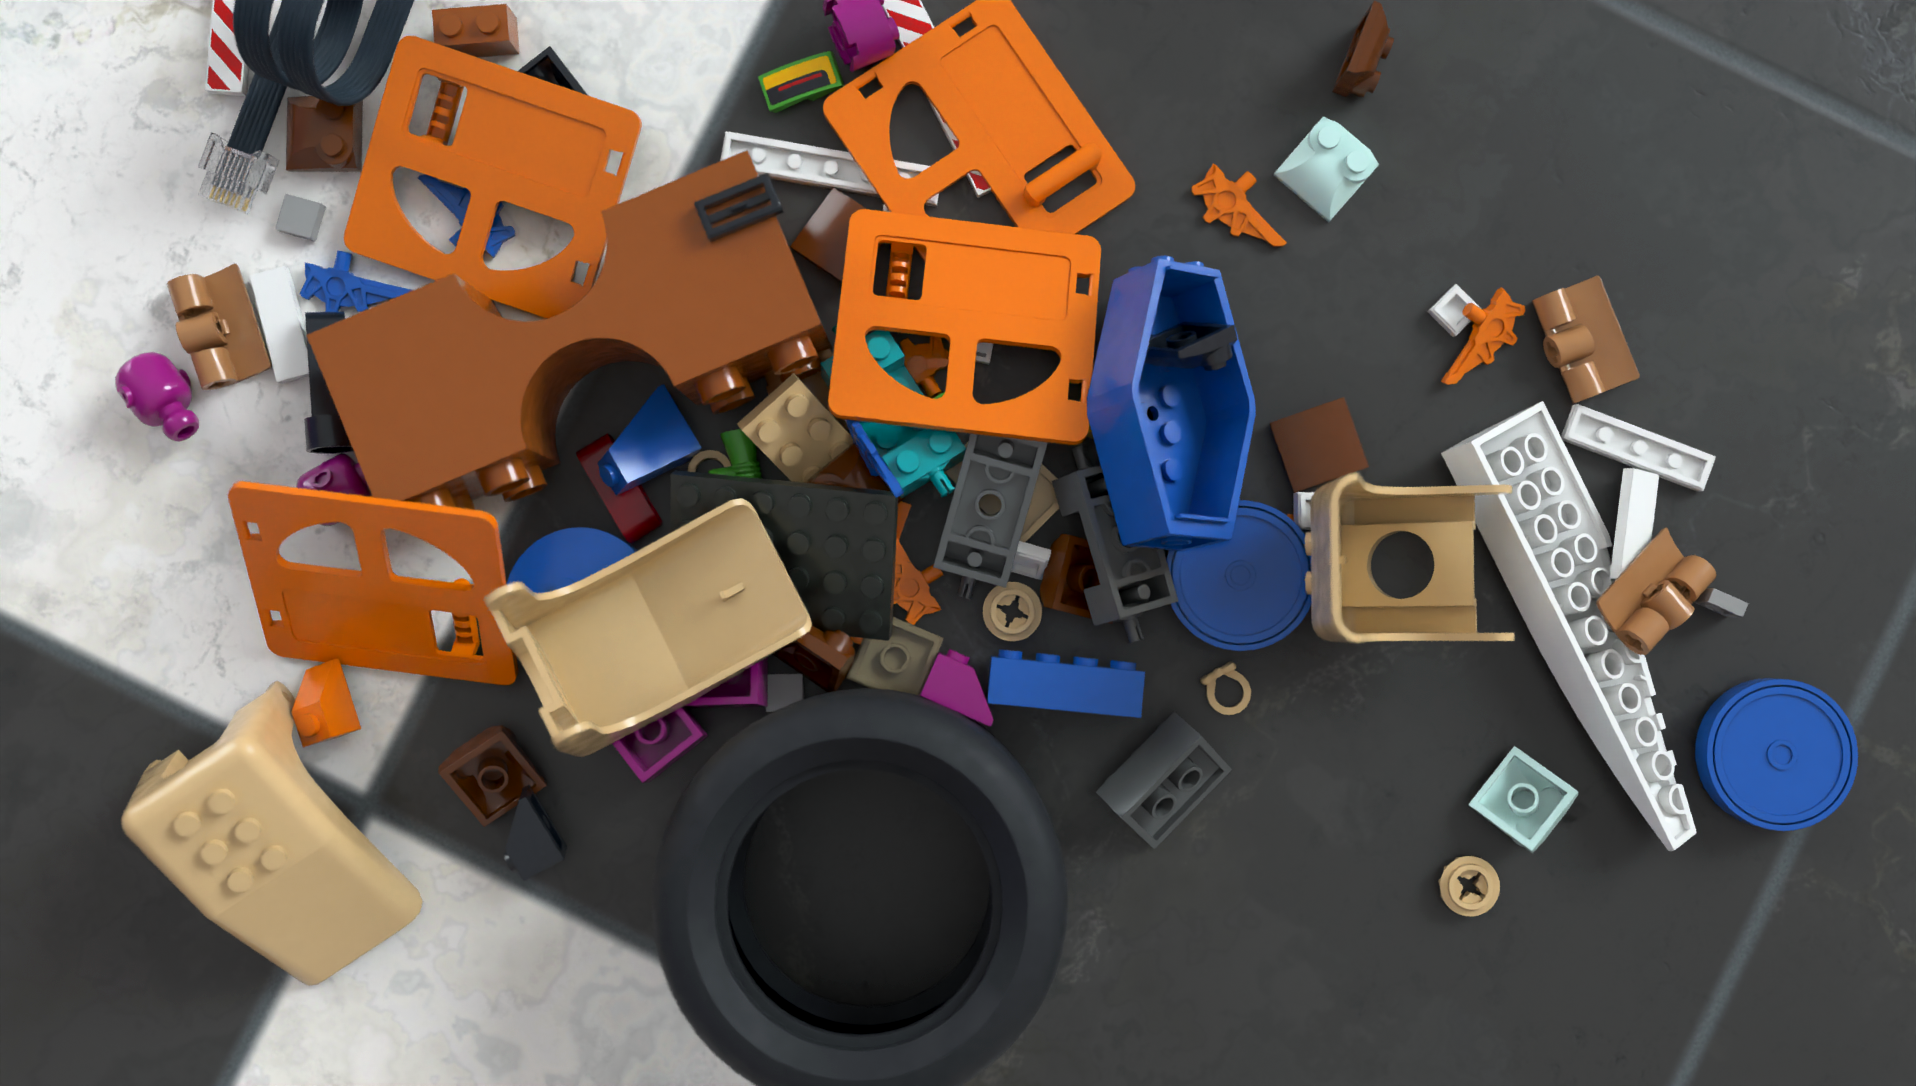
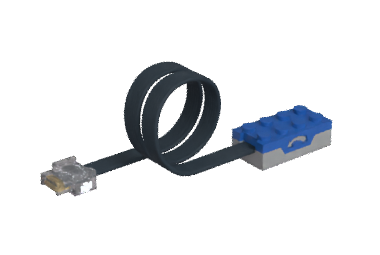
[198,0,414,214]

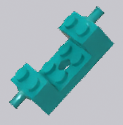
[820,324,966,499]

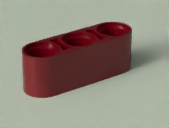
[576,433,663,544]

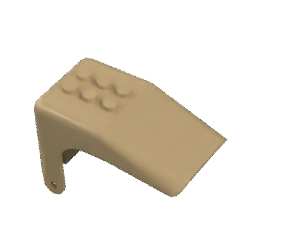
[1305,473,1514,643]
[484,498,812,757]
[121,681,423,986]

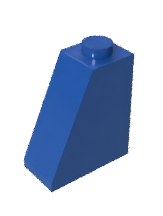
[597,384,702,496]

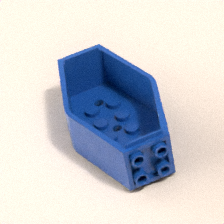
[1087,256,1256,551]

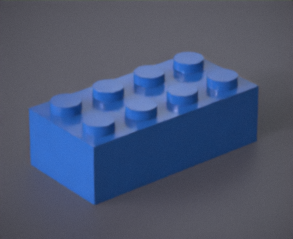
[986,649,1145,718]

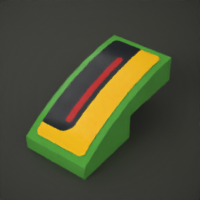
[758,51,844,113]

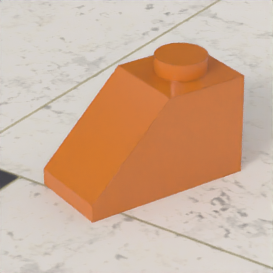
[291,658,361,747]

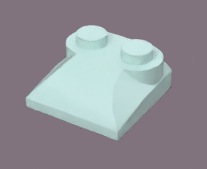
[1273,117,1379,223]
[1468,746,1578,853]

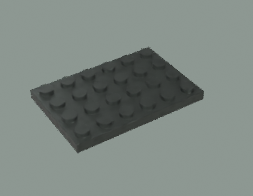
[670,470,898,641]

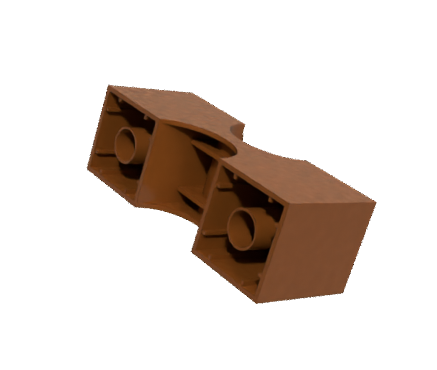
[306,150,832,510]

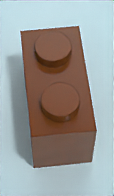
[432,4,520,58]

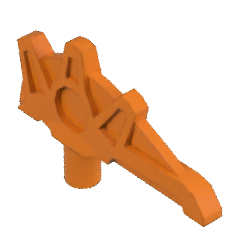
[1191,163,1287,247]
[1441,288,1525,385]
[900,336,949,398]
[893,537,943,625]

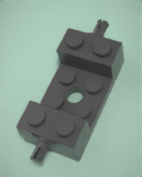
[933,434,1048,599]
[1052,445,1178,643]

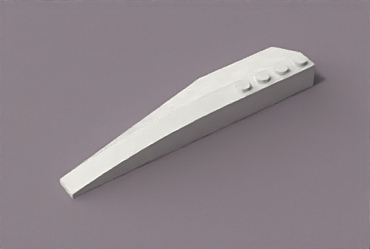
[1441,401,1697,851]

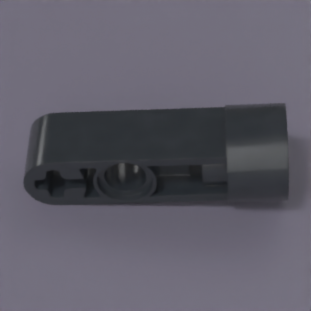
[304,311,354,454]

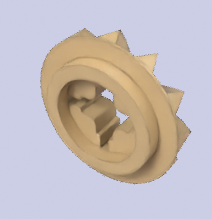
[983,582,1042,641]
[1438,855,1500,917]

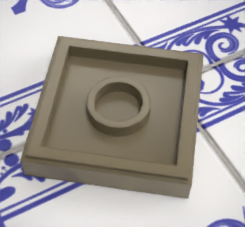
[847,617,944,696]

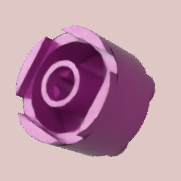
[823,0,900,72]

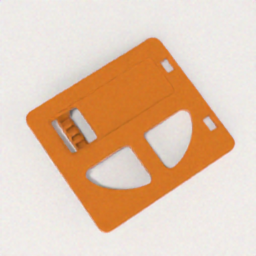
[823,0,1135,263]
[344,36,642,318]
[828,209,1101,445]
[228,481,518,685]

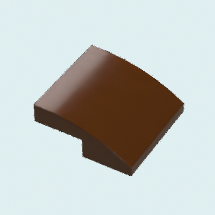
[790,188,884,283]
[1270,397,1369,493]

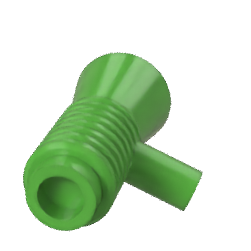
[708,429,762,479]

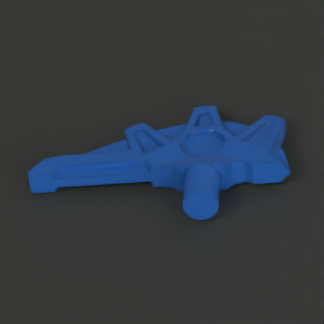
[418,175,515,258]
[300,250,412,312]
[845,419,904,498]

